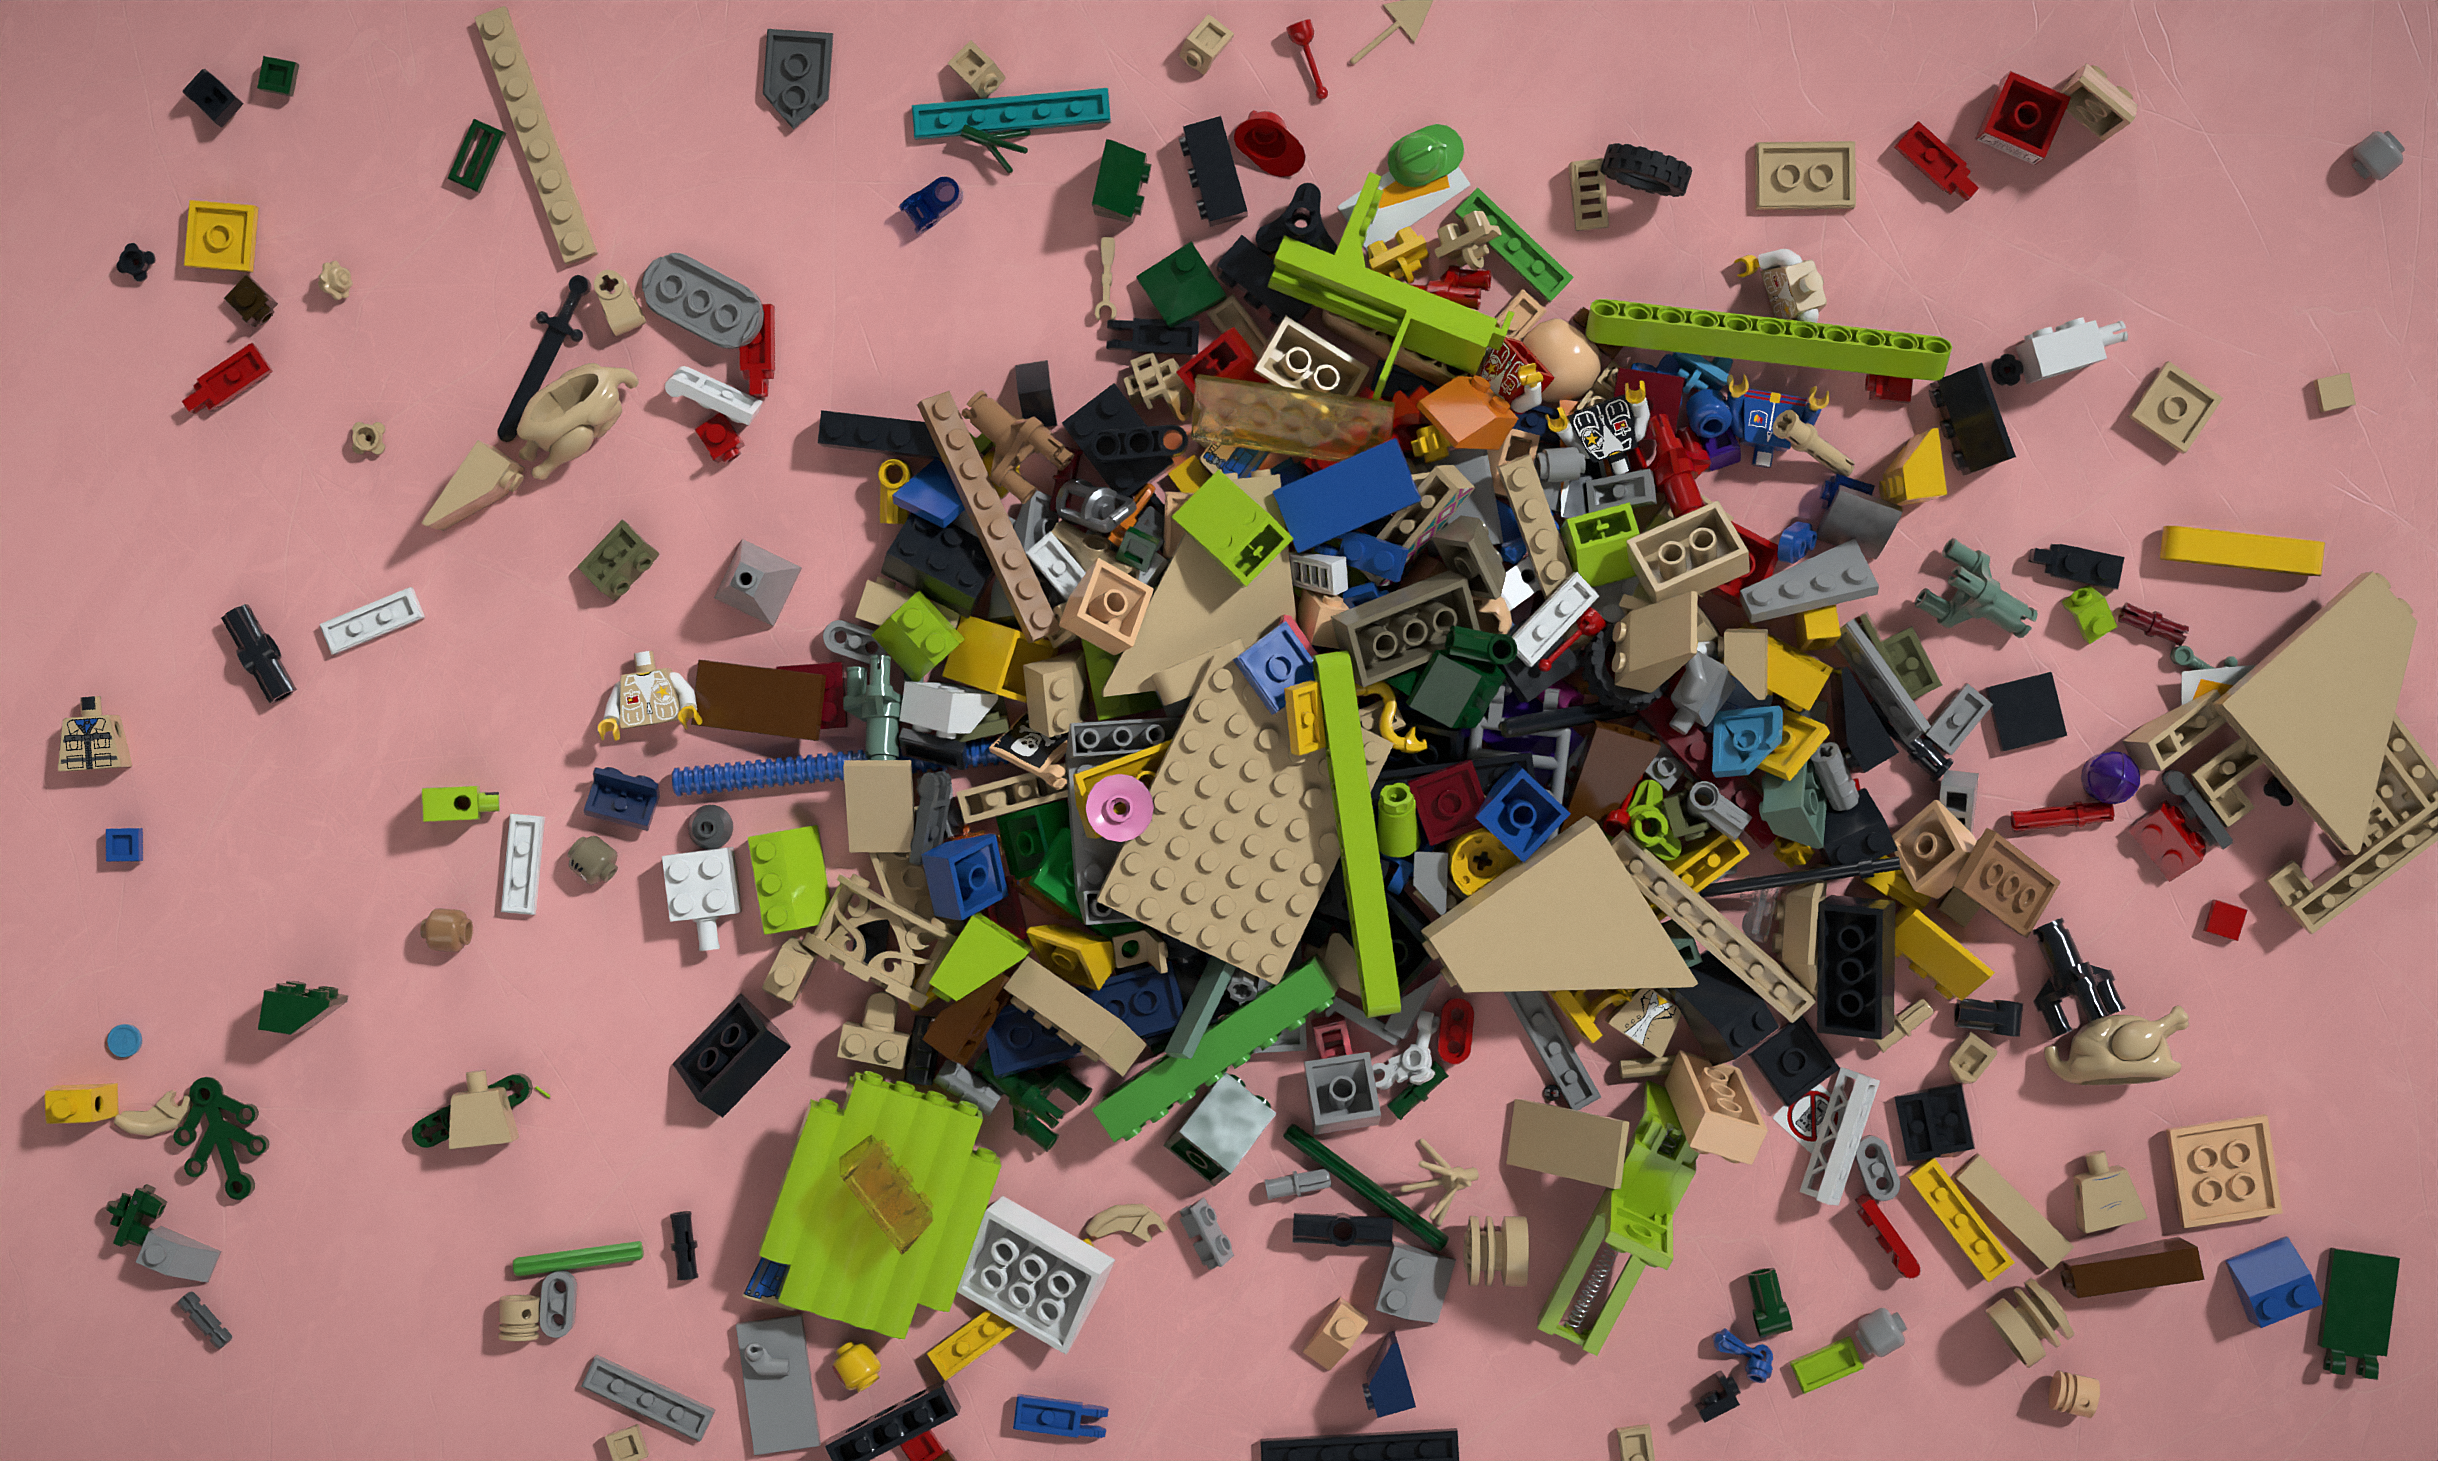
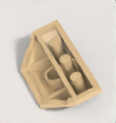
[1772,863,1829,997]

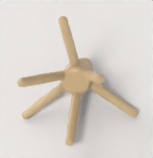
[1400,1139,1479,1226]

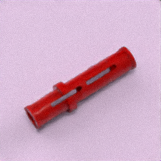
[2010,801,2115,832]

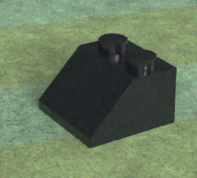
[1819,788,1897,867]

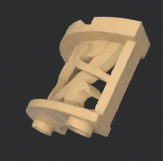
[802,874,958,1009]

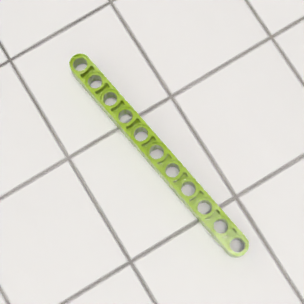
[1585,299,1952,381]
[1313,650,1401,1018]

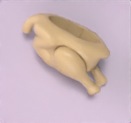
[517,363,639,480]
[2044,1006,2189,1085]

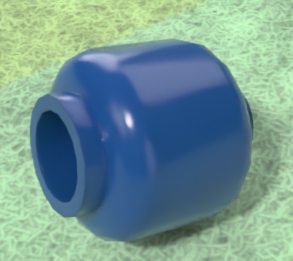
[1686,389,1732,438]

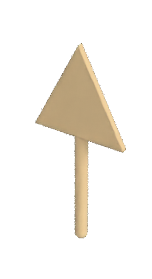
[1350,0,1433,64]

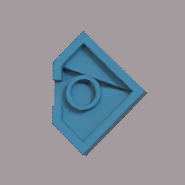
[1712,706,1783,778]

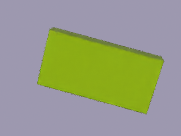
[1789,1336,1864,1394]

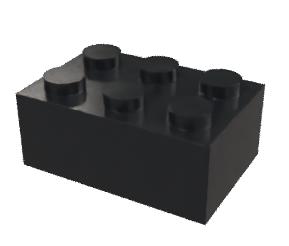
[1062,383,1175,498]
[881,512,995,619]

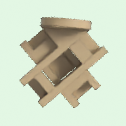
[1123,352,1195,421]

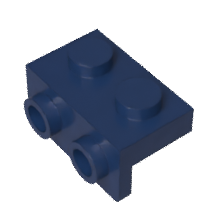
[584,767,660,831]

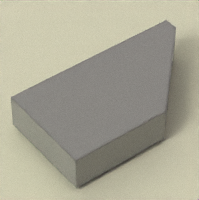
[1413,851,1448,915]

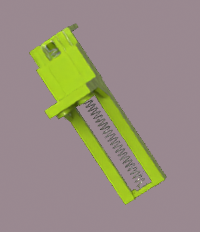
[1537,1080,1700,1356]

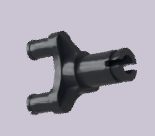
[1256,183,1338,255]
[2032,918,2126,1038]

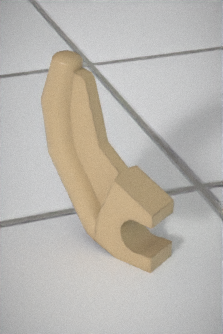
[114,1090,192,1136]
[1085,1204,1168,1242]

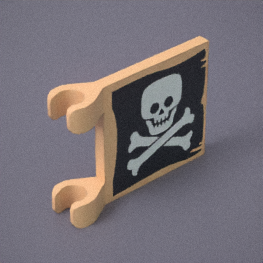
[989,710,1068,790]

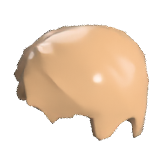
[1471,595,1512,635]

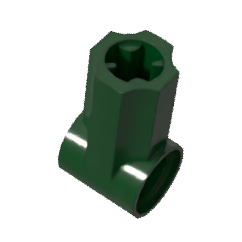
[1445,625,1517,665]
[1746,1268,1793,1338]

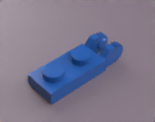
[1314,530,1409,582]
[1013,1394,1109,1438]

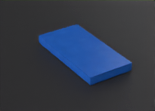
[1273,438,1422,553]

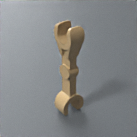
[1095,237,1117,320]

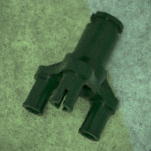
[973,1048,1093,1152]

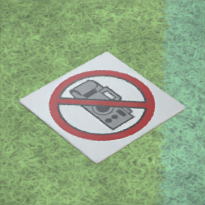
[1773,1084,1846,1154]

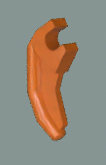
[1107,483,1156,547]

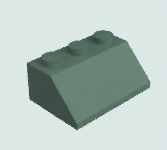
[1759,758,1827,849]

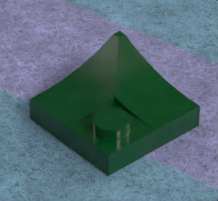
[1136,241,1227,328]

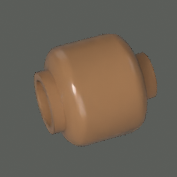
[420,908,473,952]

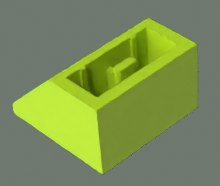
[1560,502,1640,588]

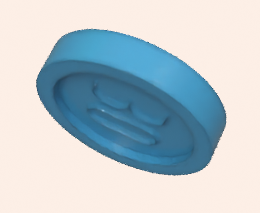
[107,1024,142,1057]

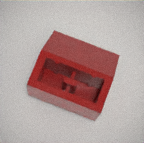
[1176,327,1270,419]

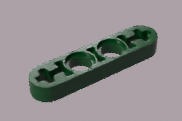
[412,1073,533,1148]

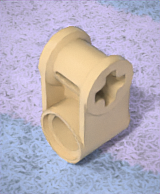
[594,270,646,336]

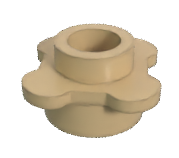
[352,422,386,455]

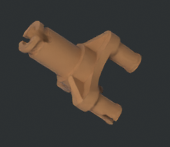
[961,390,1074,504]

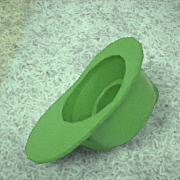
[1387,124,1464,187]

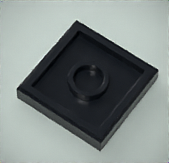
[1985,672,2067,751]
[1747,1015,1840,1107]

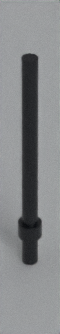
[1699,857,1901,898]

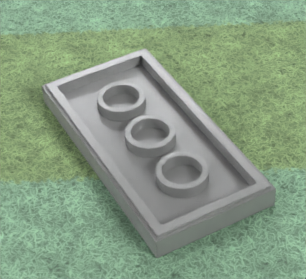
[736,1314,821,1455]

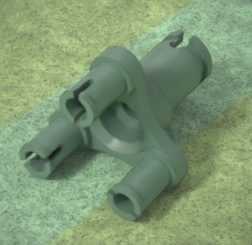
[1915,538,2038,638]
[843,655,924,760]

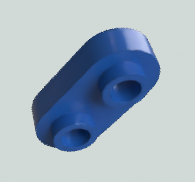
[1778,521,1817,564]

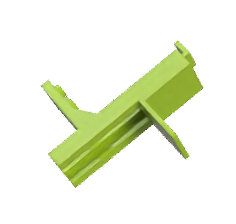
[1268,172,1515,407]

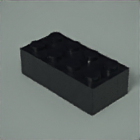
[1817,895,1895,1040]

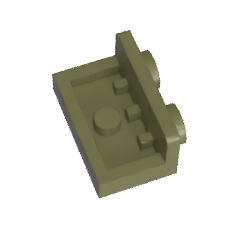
[1662,789,1712,841]

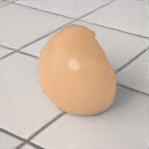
[1523,318,1602,403]

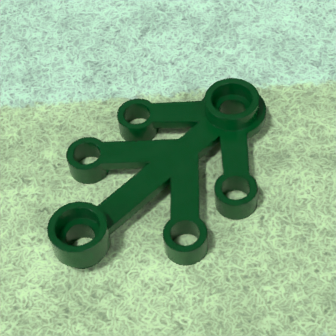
[174,1077,269,1200]

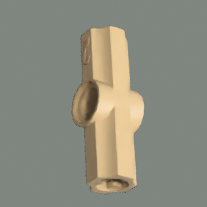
[1051,520,1140,580]

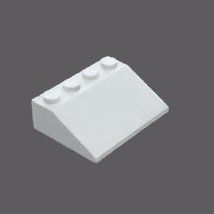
[957,1196,1115,1355]

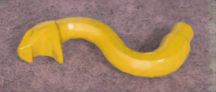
[1355,680,1427,753]

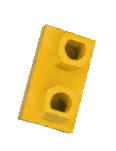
[1367,226,1429,284]

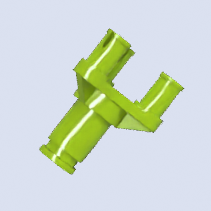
[1602,780,1682,861]

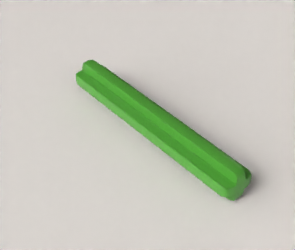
[513,1241,644,1276]

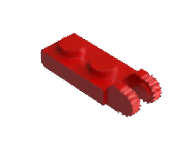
[1855,1193,1921,1279]

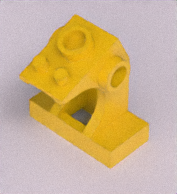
[1548,989,1635,1044]

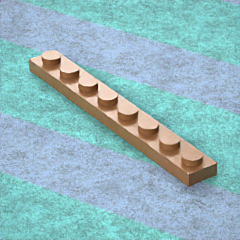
[917,391,1061,644]

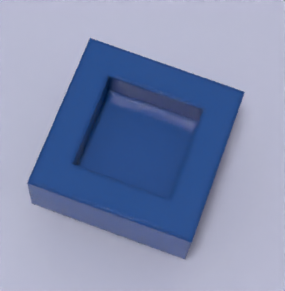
[106,828,143,862]

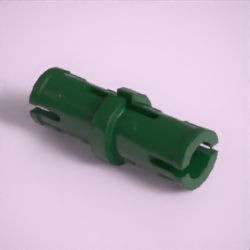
[1387,1061,1449,1120]

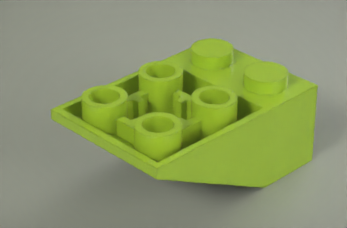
[1171,469,1294,588]

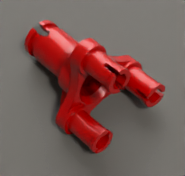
[1409,265,1492,310]
[1626,414,1711,519]

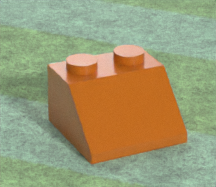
[1417,375,1519,450]

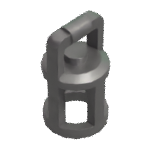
[1056,478,1137,533]

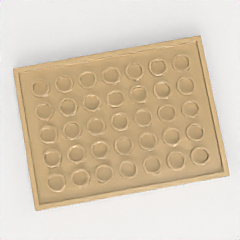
[1095,656,1394,985]

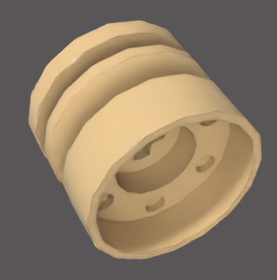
[1463,1216,1529,1286]
[1985,1278,2075,1368]

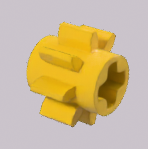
[1411,425,1453,463]
[1773,836,1815,869]

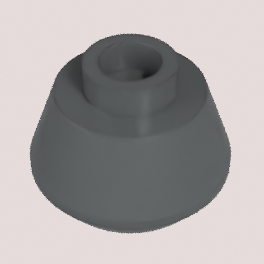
[688,805,733,850]

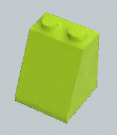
[929,912,1033,1002]

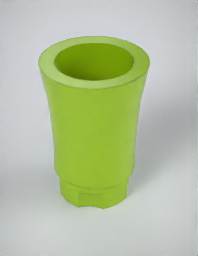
[1376,783,1421,857]

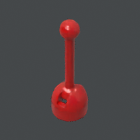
[1286,19,1328,100]
[1538,607,1606,672]
[1603,774,1643,837]

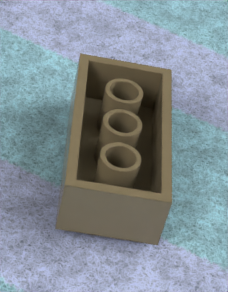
[1331,570,1480,687]

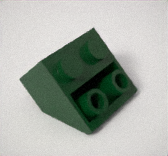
[258,981,348,1035]

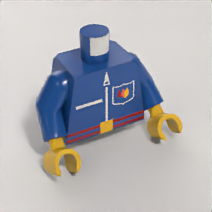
[1727,374,1829,468]

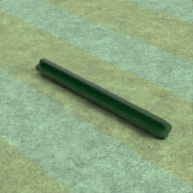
[1283,1124,1449,1251]

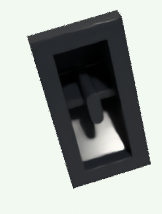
[1015,360,1058,427]

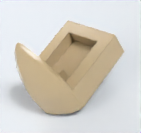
[1948,1032,1998,1084]

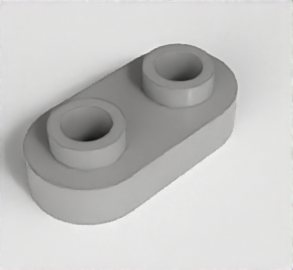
[823,620,887,664]
[1855,1135,1900,1201]
[539,1270,577,1338]

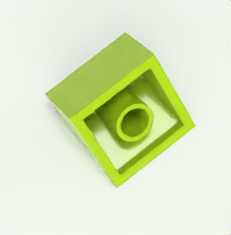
[872,591,965,682]

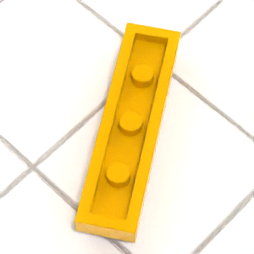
[1906,1158,2015,1283]

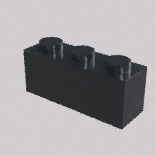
[1178,116,1248,227]
[1216,235,1314,326]

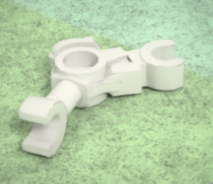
[1372,1010,1440,1090]

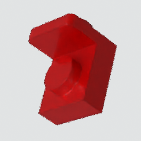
[1865,374,1913,403]
[694,413,745,464]

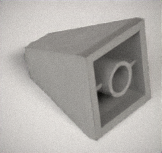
[714,539,802,627]

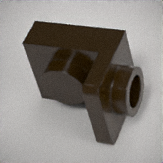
[224,275,278,327]

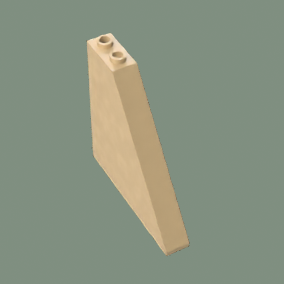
[1101,469,1297,697]
[2212,571,2418,855]
[1421,816,1698,993]

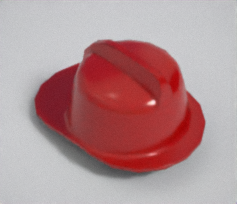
[1234,110,1306,177]

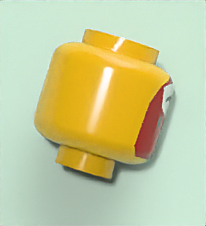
[832,1341,881,1393]

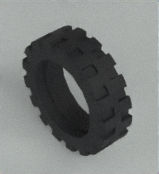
[1600,143,1692,197]
[1581,623,1672,713]

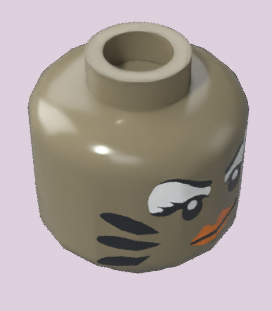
[568,836,618,885]

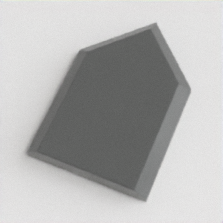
[763,29,833,129]

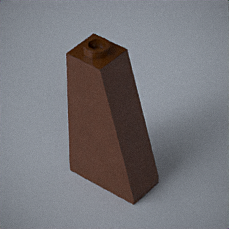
[1558,719,1661,835]
[2060,1237,2205,1298]

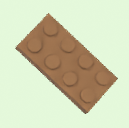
[1952,828,2061,938]

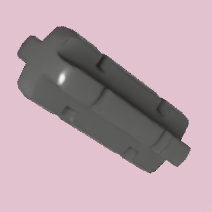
[178,1291,232,1349]

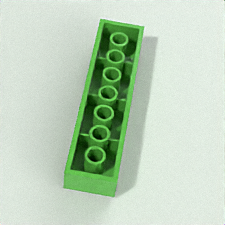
[1092,953,1339,1142]

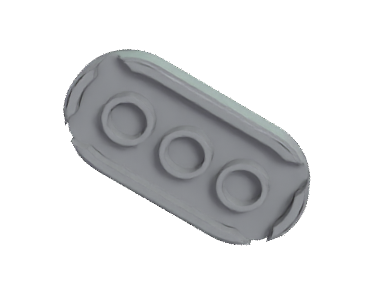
[642,253,764,349]

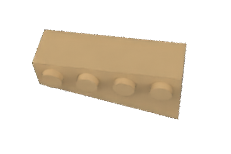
[1004,956,1147,1077]

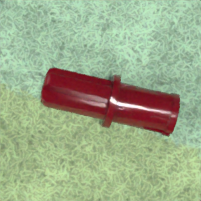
[1049,447,1082,513]

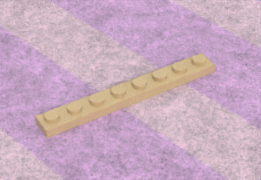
[474,6,598,265]
[1609,829,1816,1023]

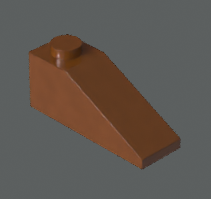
[922,973,1011,1066]

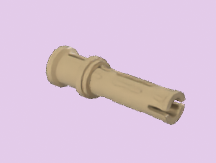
[1772,410,1855,478]

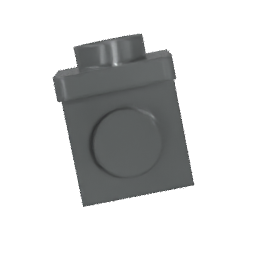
[1134,506,1165,552]

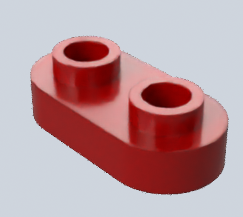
[1437,997,1474,1064]

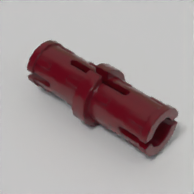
[2118,602,2189,646]

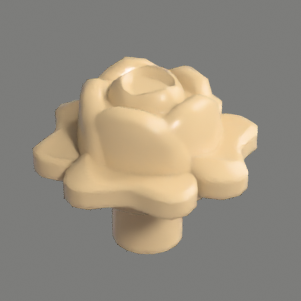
[318,260,353,300]

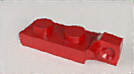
[1894,121,1979,201]
[739,304,775,397]
[182,343,273,414]

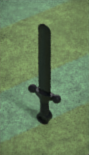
[497,275,591,442]

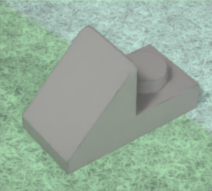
[1586,469,1657,513]

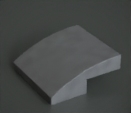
[1816,485,1903,559]

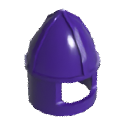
[2081,751,2140,804]

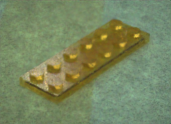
[1191,374,1395,462]

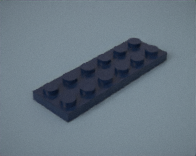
[986,961,1185,1079]

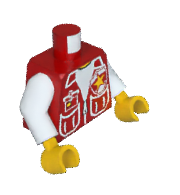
[1479,323,1555,415]

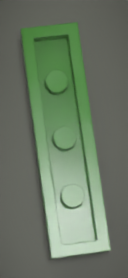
[1454,187,1574,303]

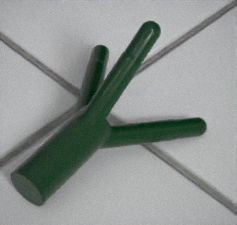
[960,125,1031,173]

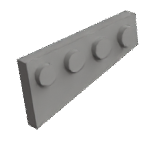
[1739,538,1879,623]

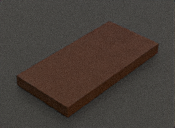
[691,660,826,741]

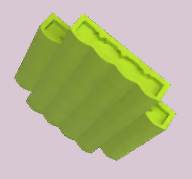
[759,1071,1002,1340]

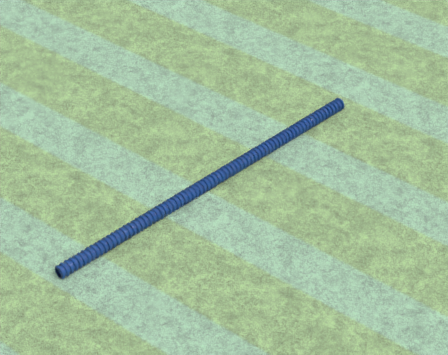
[672,696,1415,797]

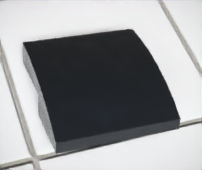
[1894,1083,1975,1162]

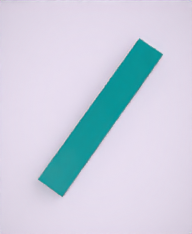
[912,88,1111,140]

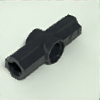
[221,604,297,704]
[1292,1213,1393,1247]

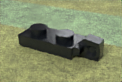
[2028,544,2125,590]

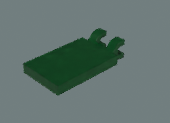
[2317,1247,2400,1380]

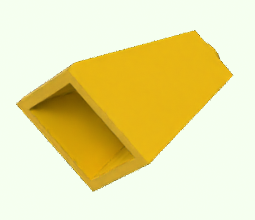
[942,615,1059,703]

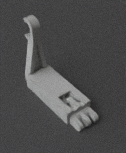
[1326,972,1442,1045]

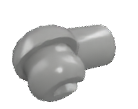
[744,1342,790,1376]

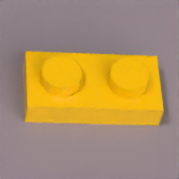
[1284,680,1326,756]

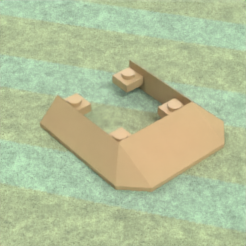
[2191,713,2438,934]

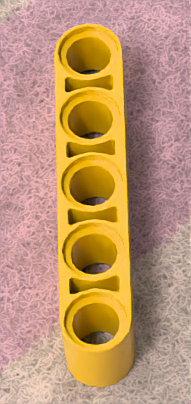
[2160,526,2325,576]

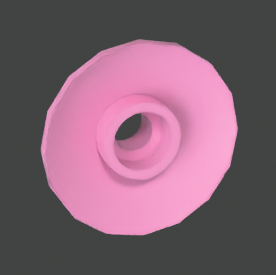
[1086,774,1154,842]

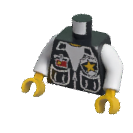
[1545,380,1650,476]

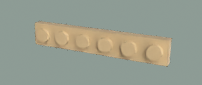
[1497,454,1595,651]

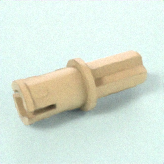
[1872,999,1934,1053]

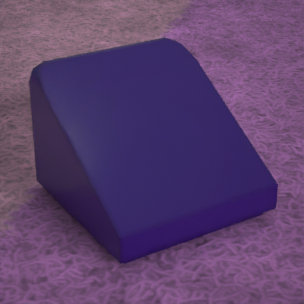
[1698,427,1741,471]

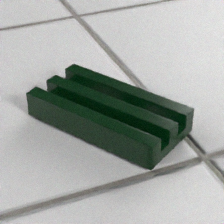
[447,119,506,193]

